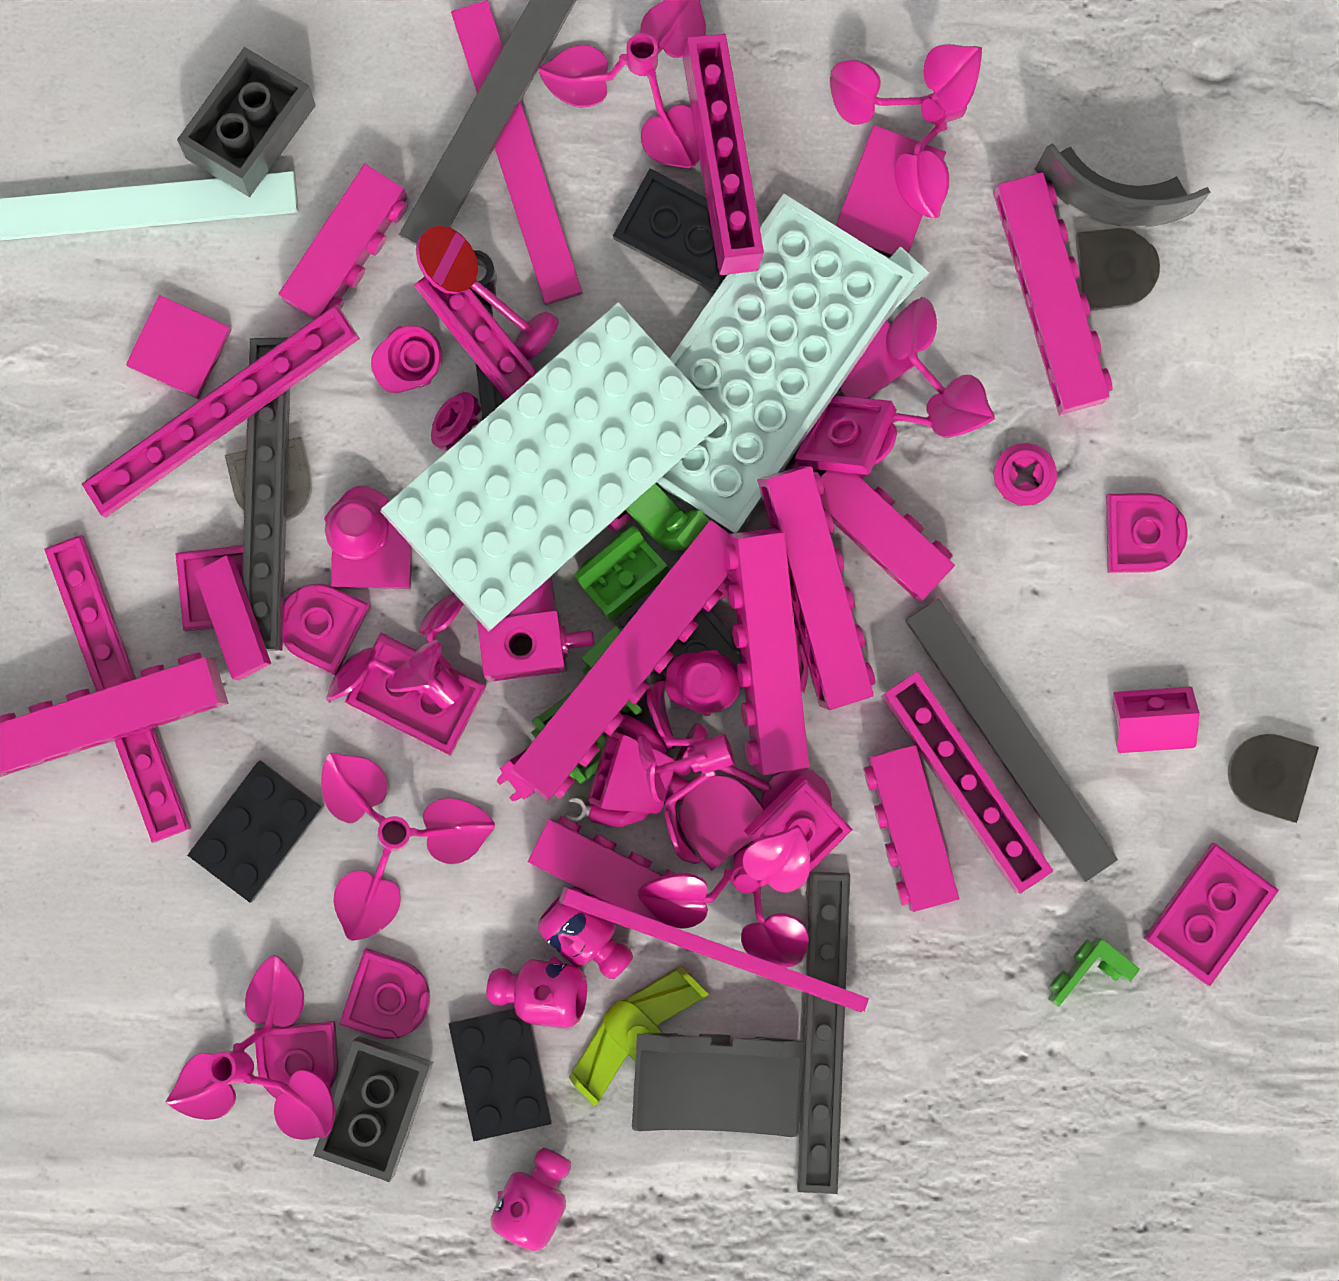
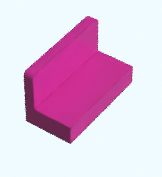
[1112,687,1200,753]

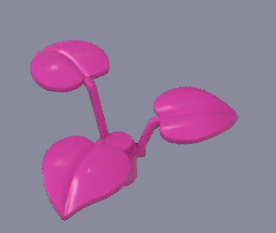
[539,0,706,168]
[830,44,982,218]
[874,297,995,465]
[326,593,464,709]
[637,681,735,864]
[321,753,495,941]
[638,825,811,968]
[166,956,335,1140]

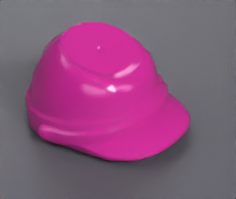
[371,325,443,393]
[324,486,389,560]
[665,650,741,716]

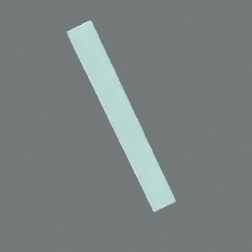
[0,171,298,240]

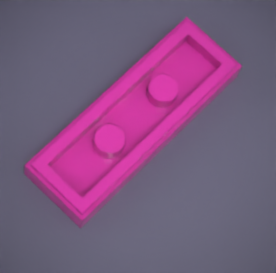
[195,555,271,680]

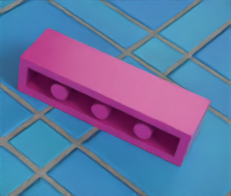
[278,163,408,320]
[820,471,955,603]
[863,745,959,912]
[527,816,676,923]

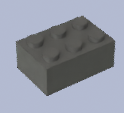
[177,47,316,197]
[313,1036,434,1182]

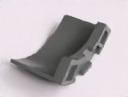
[1035,143,1211,227]
[632,1033,804,1137]

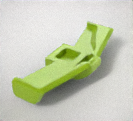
[569,966,709,1107]

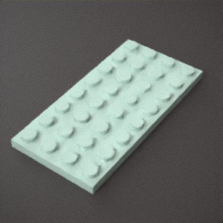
[656,193,914,534]
[380,302,725,631]

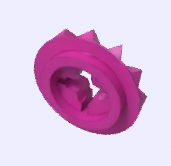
[431,392,481,451]
[994,443,1057,506]

